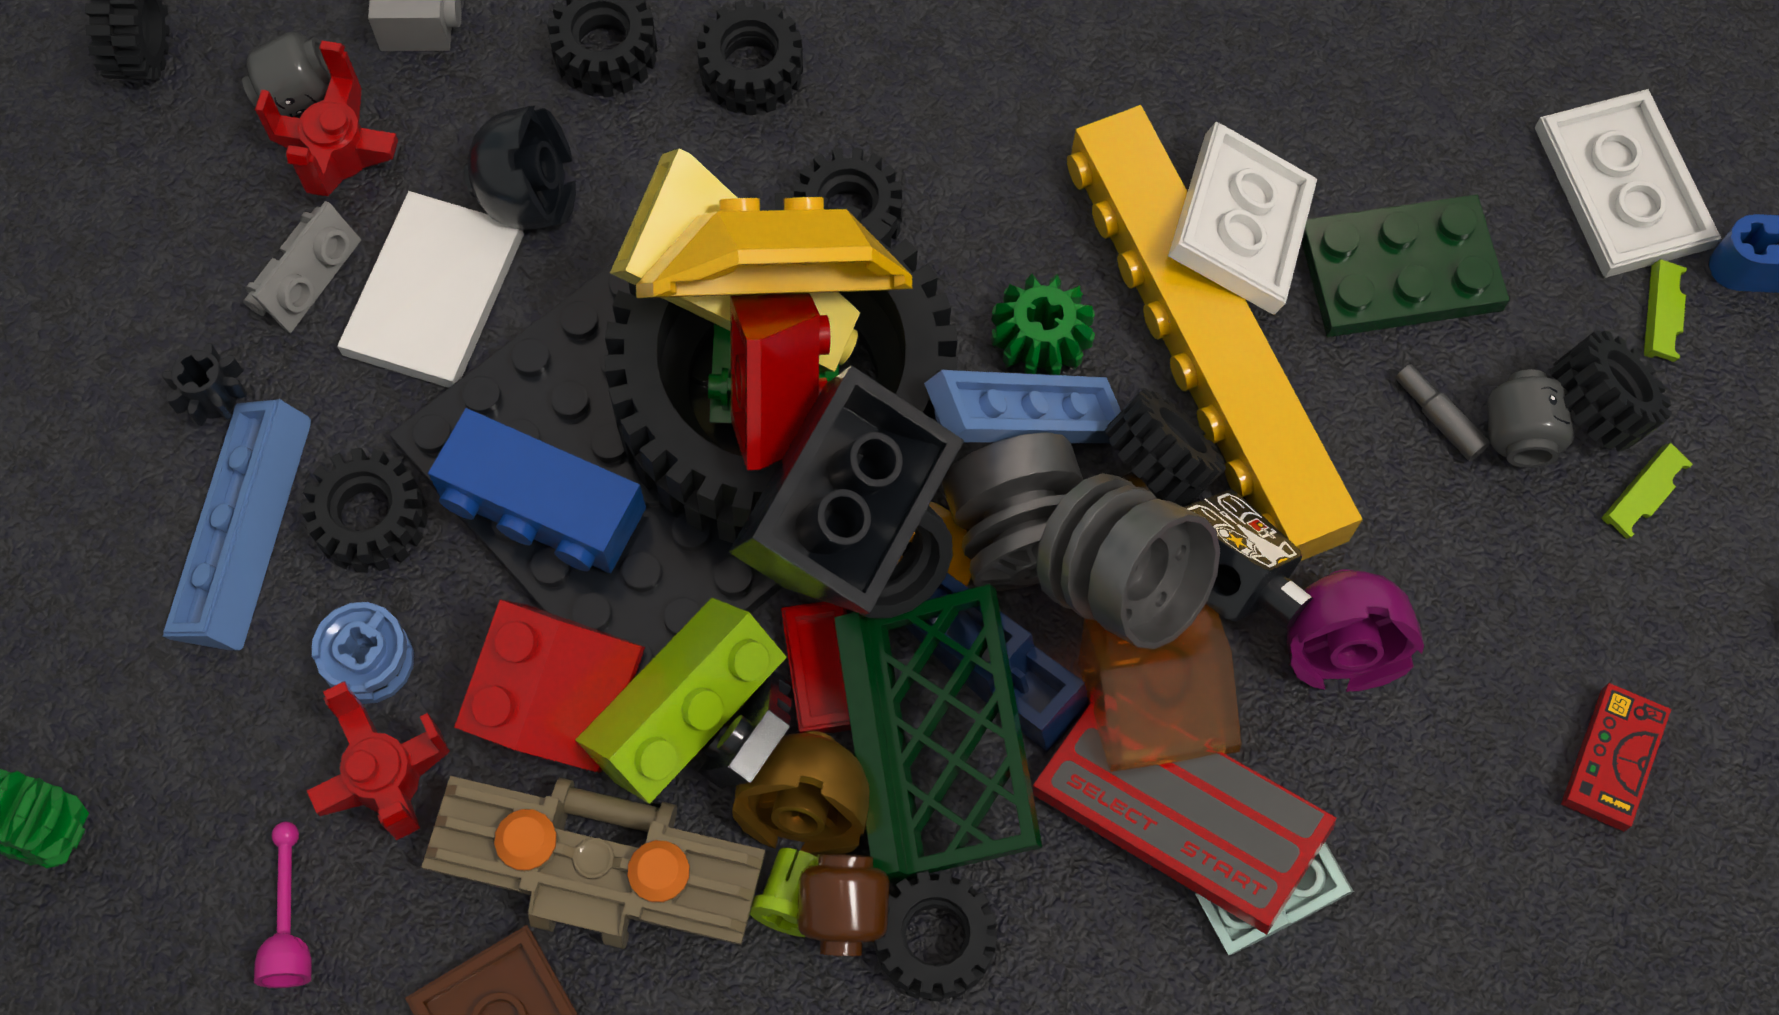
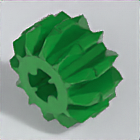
[991,273,1095,375]
[0,769,89,868]

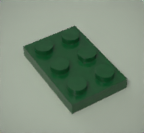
[1301,194,1510,338]

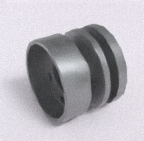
[942,432,1083,591]
[1037,473,1220,649]

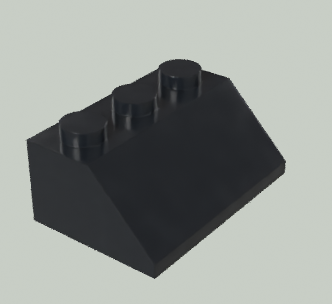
[729,365,964,615]

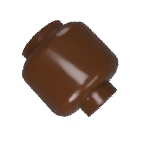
[797,854,889,956]

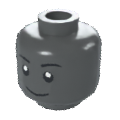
[242,31,331,117]
[1487,369,1574,468]

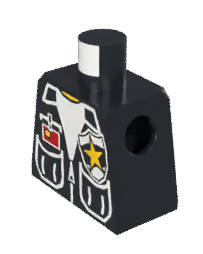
[1184,489,1313,629]

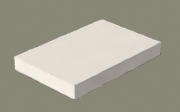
[1535,89,1722,278]
[1168,122,1317,315]
[337,191,524,388]

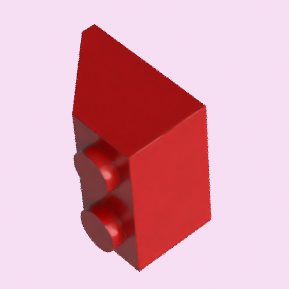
[730,293,831,470]
[454,599,645,772]

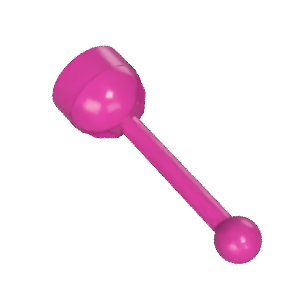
[254,822,312,988]

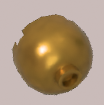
[732,731,870,857]

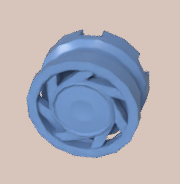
[312,602,414,704]

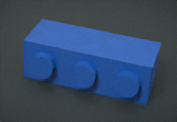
[428,408,646,574]

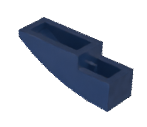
[905,573,1089,752]

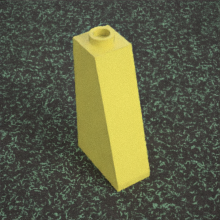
[610,148,860,372]

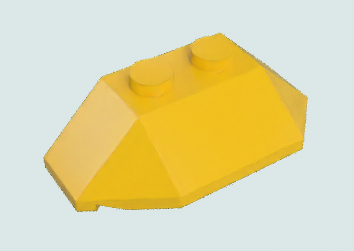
[636,197,913,298]

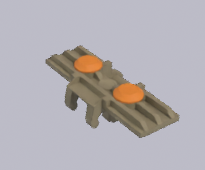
[421,776,766,949]

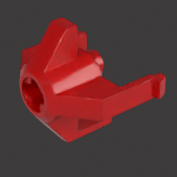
[255,40,398,196]
[307,681,450,840]

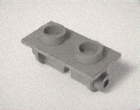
[243,201,361,333]

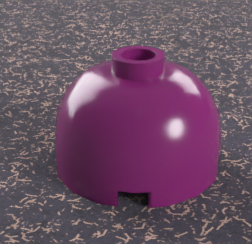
[1287,569,1424,692]

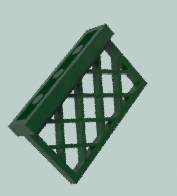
[834,584,1043,885]

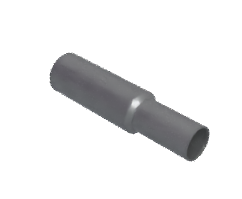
[1395,364,1490,461]

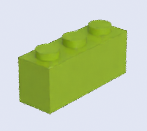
[575,598,787,804]

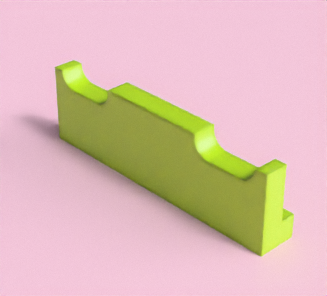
[1644,259,1687,362]
[1601,443,1693,539]

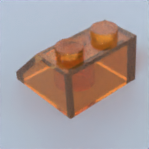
[1078,604,1242,772]

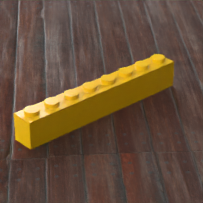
[1067,105,1363,561]

